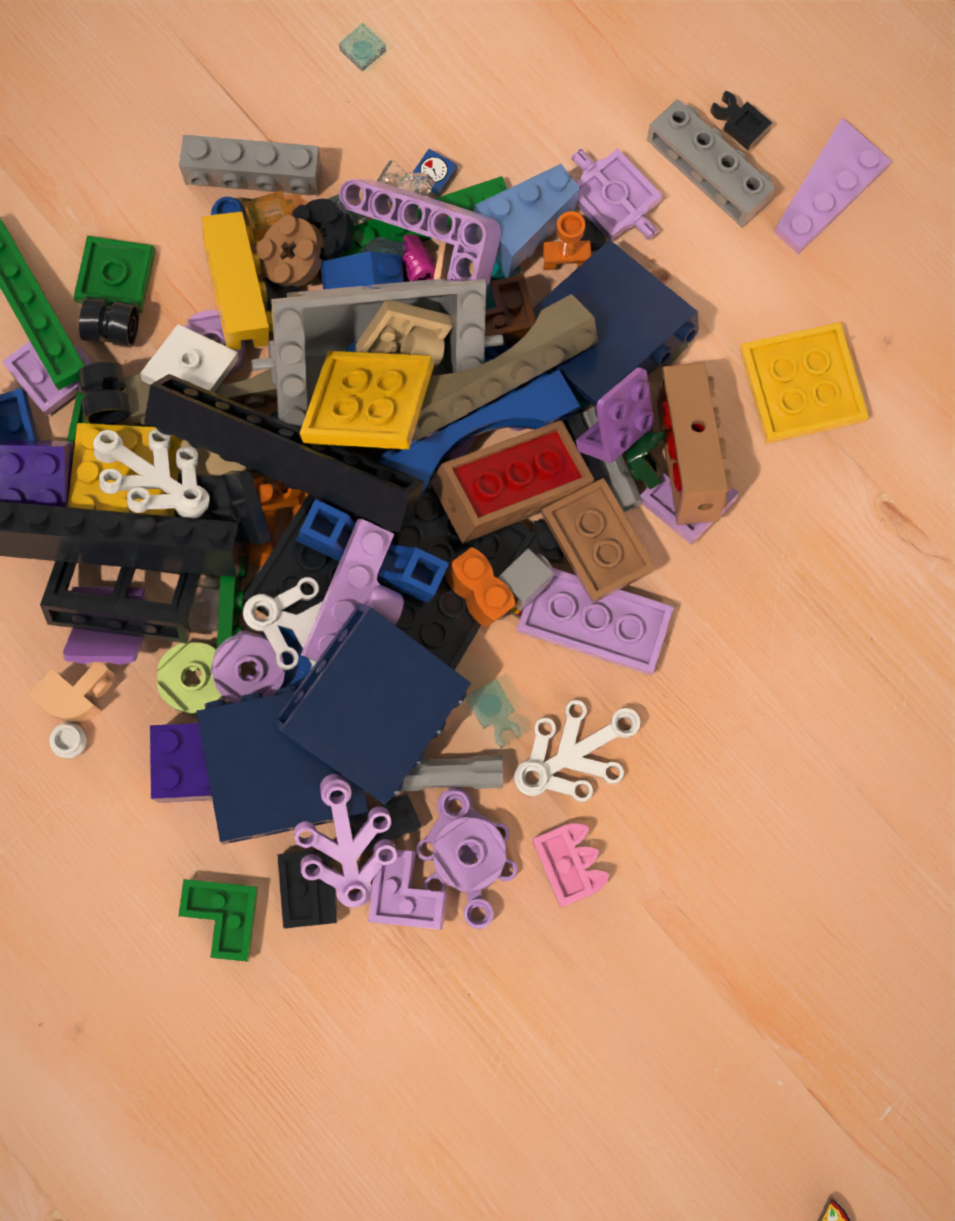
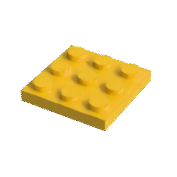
[739,322,869,444]
[300,351,434,450]
[67,423,182,517]

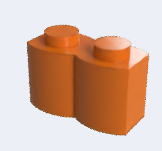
[445,547,516,627]

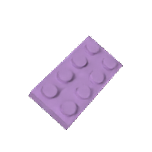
[516,568,674,676]

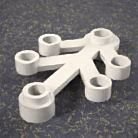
[93,429,209,518]
[243,577,323,671]
[514,700,641,803]

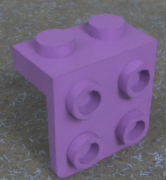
[576,367,655,463]
[63,587,146,665]

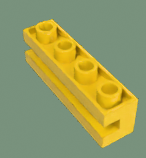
[201,212,273,351]

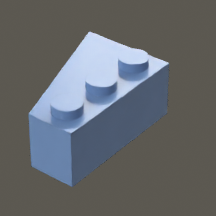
[474,163,580,278]

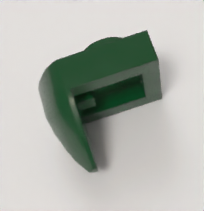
[624,432,665,489]

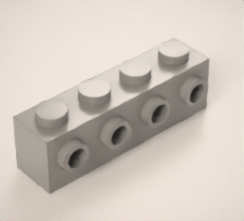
[646,99,776,228]
[179,135,322,196]

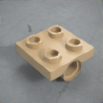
[356,300,453,368]

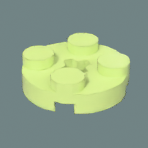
[157,642,224,715]

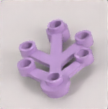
[294,774,397,907]
[416,788,517,929]

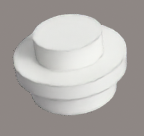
[49,722,87,759]

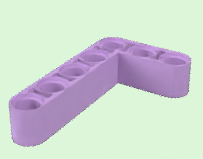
[339,179,501,297]

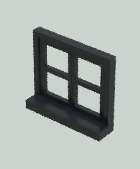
[40,561,201,643]

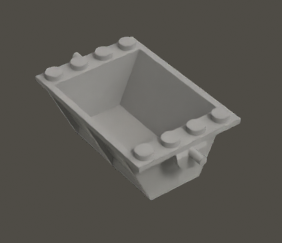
[252,279,503,429]

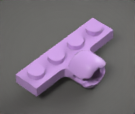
[301,519,404,662]

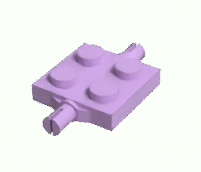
[571,148,663,241]

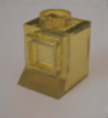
[242,190,295,244]

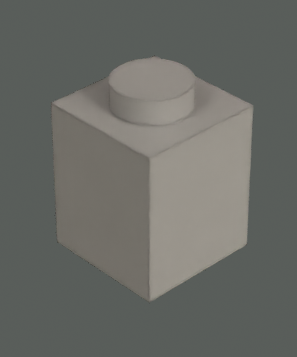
[498,548,554,612]

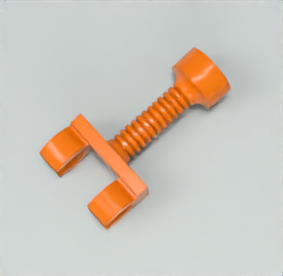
[542,211,591,270]
[247,477,301,566]

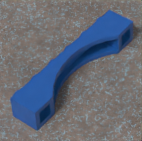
[375,370,580,495]

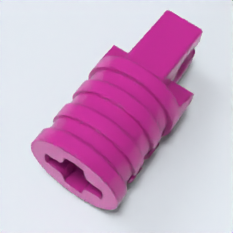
[399,234,436,281]

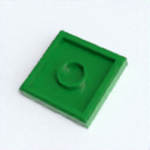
[73,235,156,313]

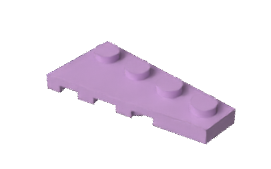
[774,117,891,254]

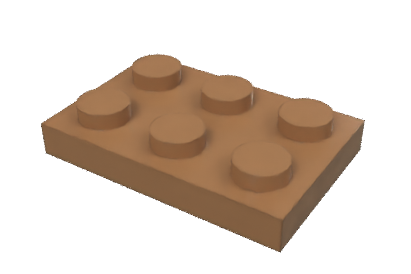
[541,478,656,604]

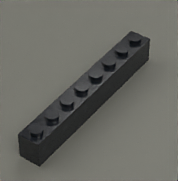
[144,374,424,533]
[0,501,244,577]

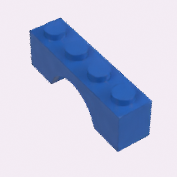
[296,499,449,603]

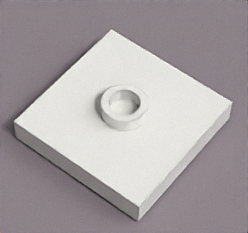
[140,324,239,393]

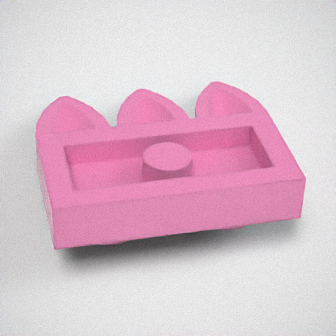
[532,823,609,908]

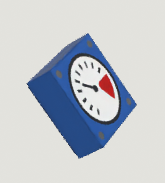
[411,149,457,196]

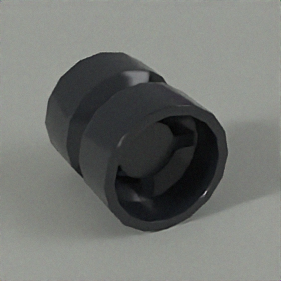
[79,296,139,348]
[77,362,131,425]

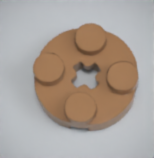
[256,215,324,287]

